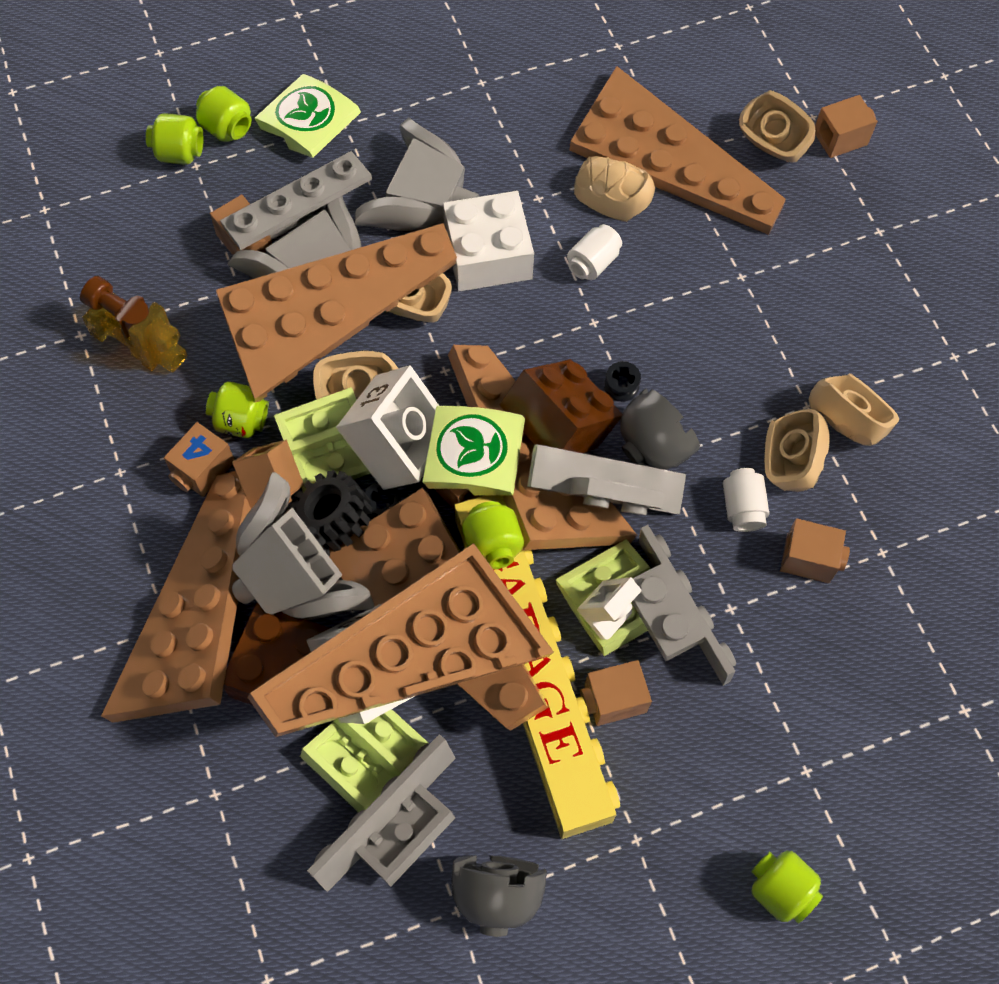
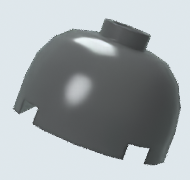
[620,388,700,470]
[451,855,547,937]

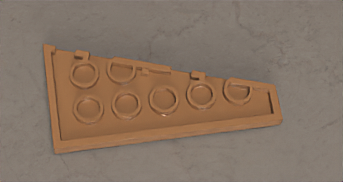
[216,223,457,403]
[448,345,637,550]
[329,488,549,731]
[247,543,554,737]

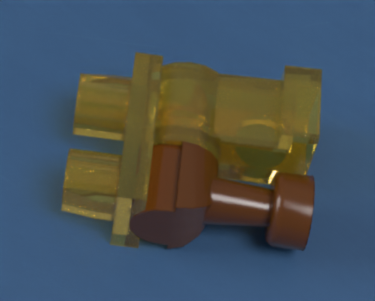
[80,276,187,373]

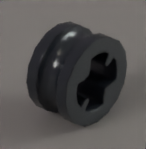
[604,361,641,402]
[365,482,401,519]

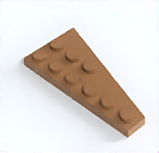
[570,66,786,235]
[101,471,251,723]

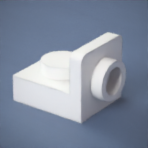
[577,577,642,640]

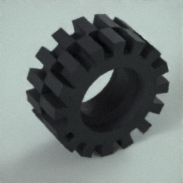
[290,470,372,552]

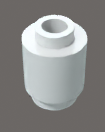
[567,224,622,280]
[723,468,769,532]

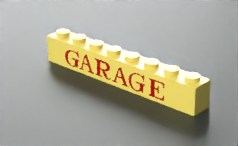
[455,495,620,839]

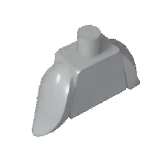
[355,117,479,232]
[227,196,361,279]
[232,472,374,620]

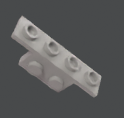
[220,151,372,250]
[527,444,686,515]
[632,525,736,686]
[307,734,456,892]

